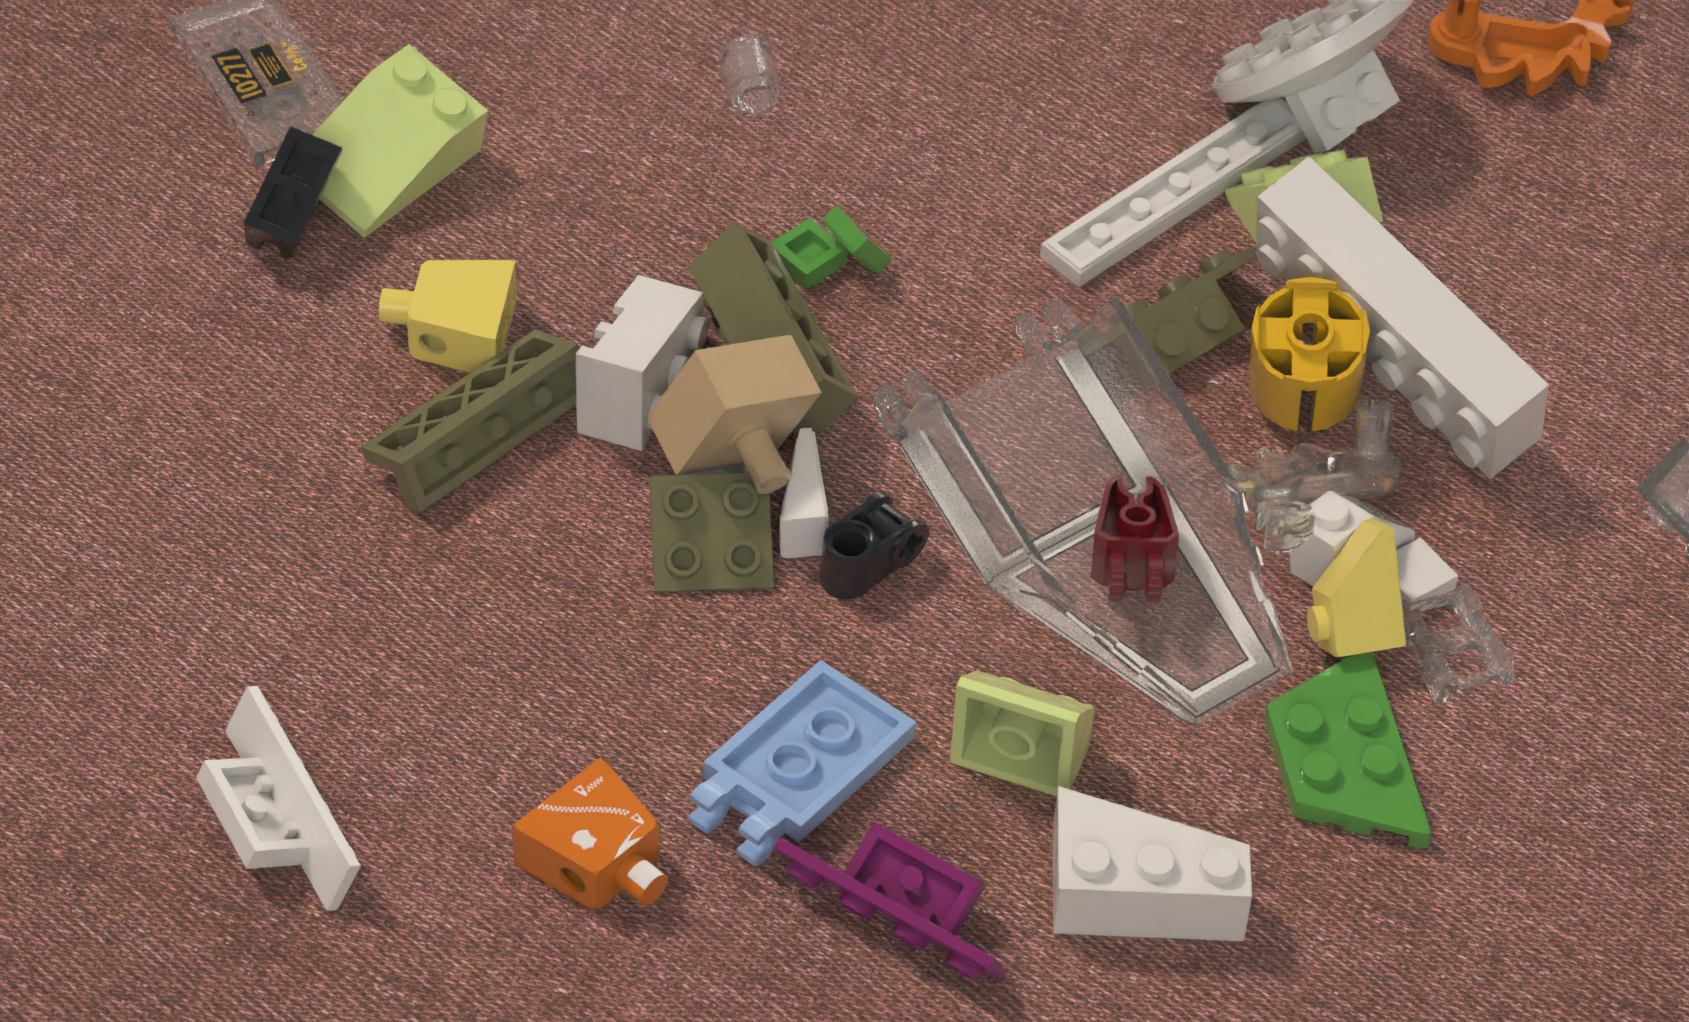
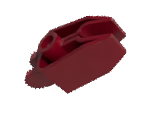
[1090,475,1179,603]

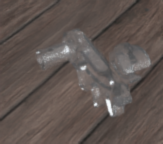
[1226,398,1401,553]

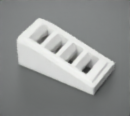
[779,428,829,558]

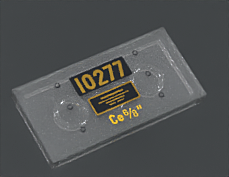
[169,0,344,167]

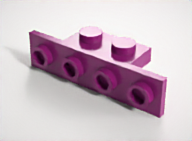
[774,822,1007,983]

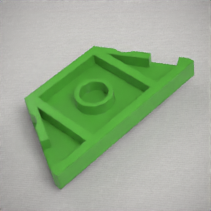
[1264,652,1431,849]

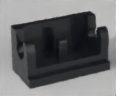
[243,126,343,259]

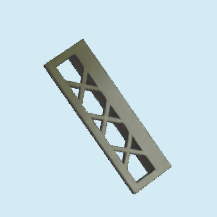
[361,329,579,512]

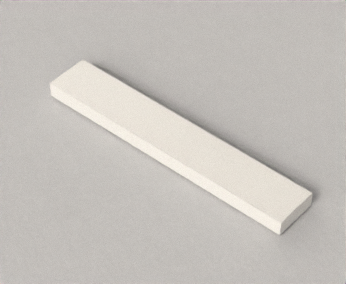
[1040,98,1306,288]

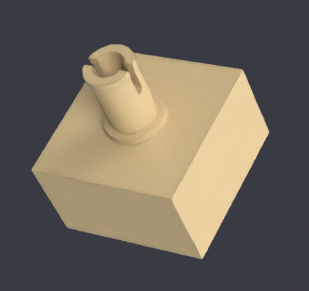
[647,335,822,494]

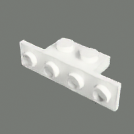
[196,686,361,911]

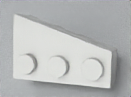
[576,275,709,451]
[1052,786,1252,941]

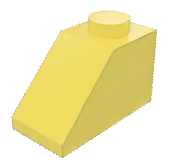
[1307,518,1406,657]

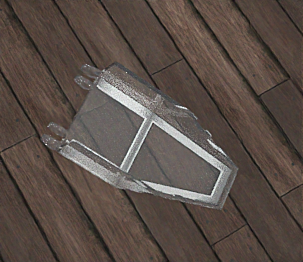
[873,297,1293,729]

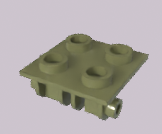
[650,473,774,593]

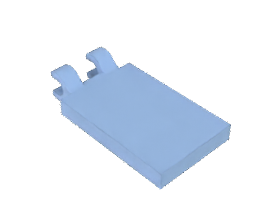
[688,660,917,867]

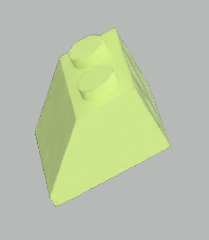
[950,670,1095,796]

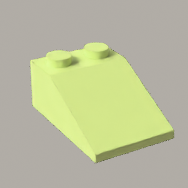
[312,44,488,238]

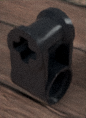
[819,492,929,599]

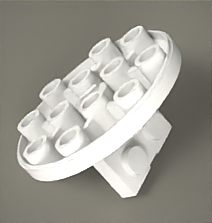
[1212,0,1413,153]

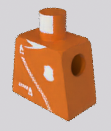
[513,758,668,909]

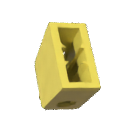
[378,260,517,373]

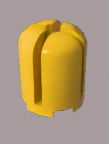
[1249,277,1370,431]

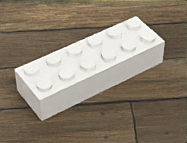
[1256,157,1549,479]

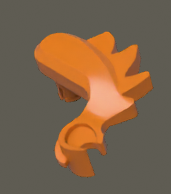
[1428,0,1634,97]

